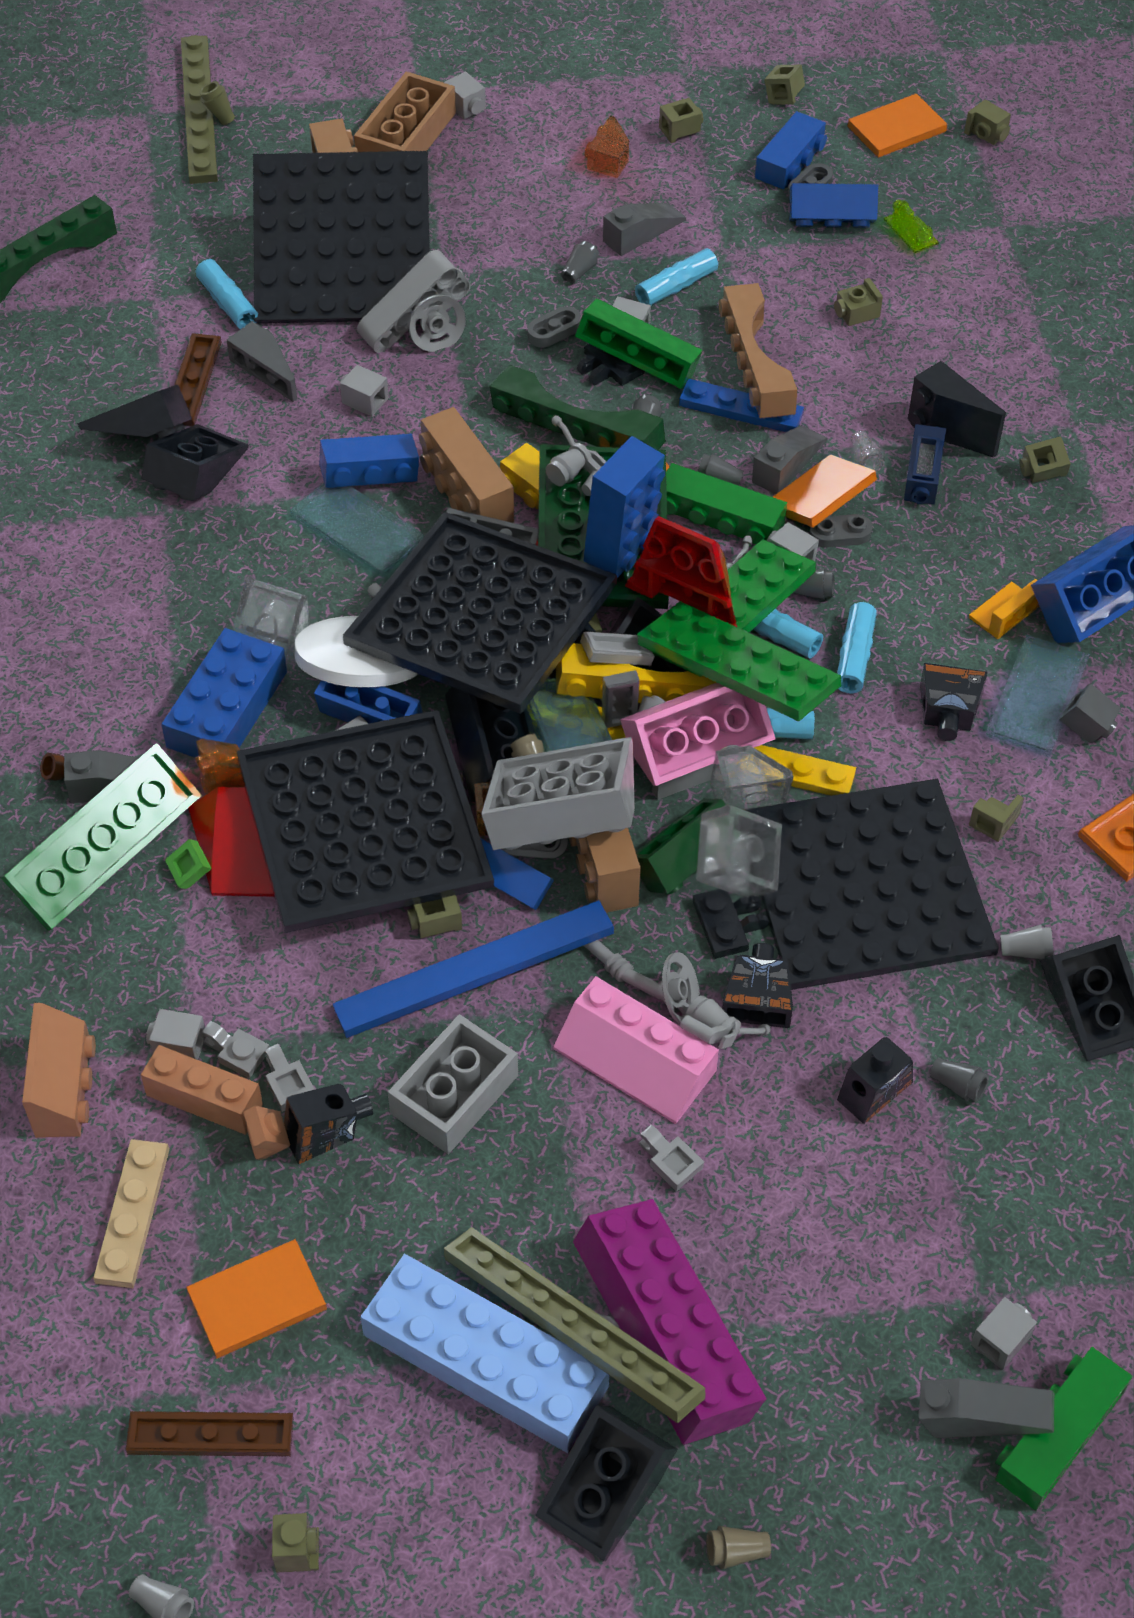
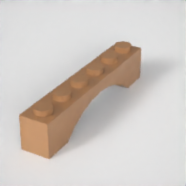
[719,283,797,418]

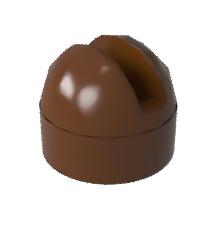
[40,753,64,781]

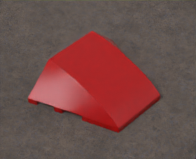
[625,516,737,627]
[188,787,275,897]

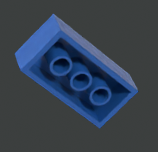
[583,436,665,578]
[1031,525,1134,643]
[161,628,287,769]

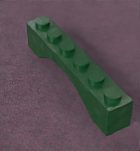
[0,195,117,303]
[489,365,666,450]

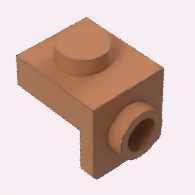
[243,1105,290,1160]

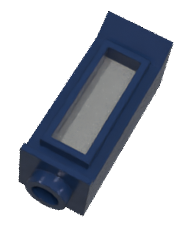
[904,424,946,505]

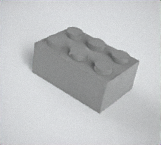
[388,1014,518,1154]

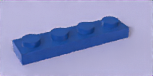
[679,378,804,432]

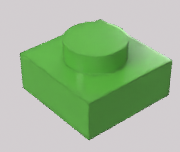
[165,839,212,889]

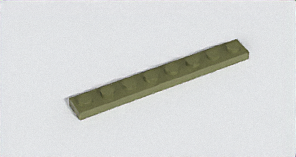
[181,35,218,184]
[444,1227,705,1423]

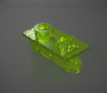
[884,199,939,253]

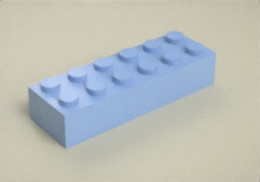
[361,1253,609,1453]

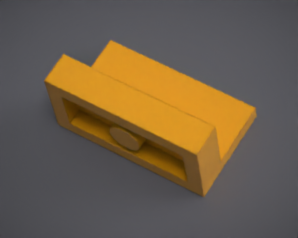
[969,579,1040,639]

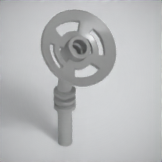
[409,268,466,352]
[584,940,700,1024]

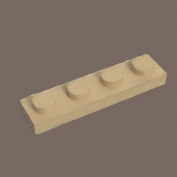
[94,1139,169,1288]

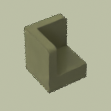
[969,795,1024,842]

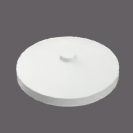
[294,616,418,687]

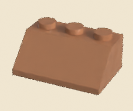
[22,1003,96,1138]

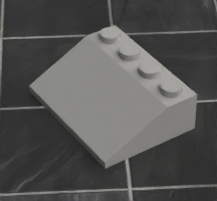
[481,737,635,850]

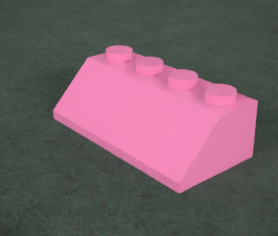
[620,683,776,786]
[553,976,719,1124]

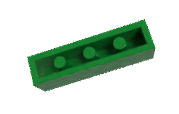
[575,298,703,389]
[666,463,788,545]
[995,1347,1133,1511]

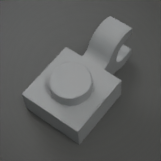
[202,1021,270,1079]
[265,1044,315,1112]
[639,1125,704,1192]

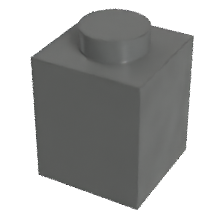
[1059,683,1121,743]

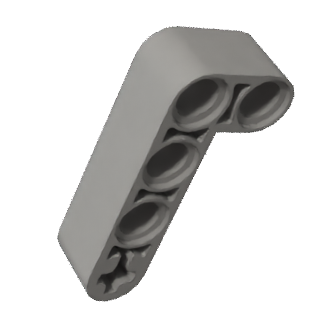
[357,250,470,353]

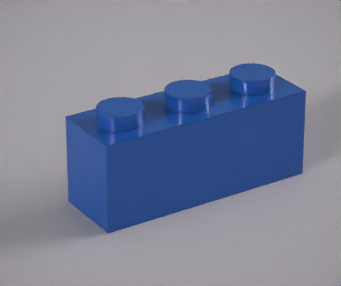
[755,111,827,190]
[789,183,878,228]
[319,434,419,488]
[314,680,423,724]

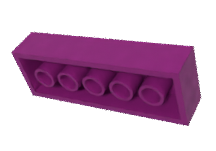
[573,1199,767,1445]

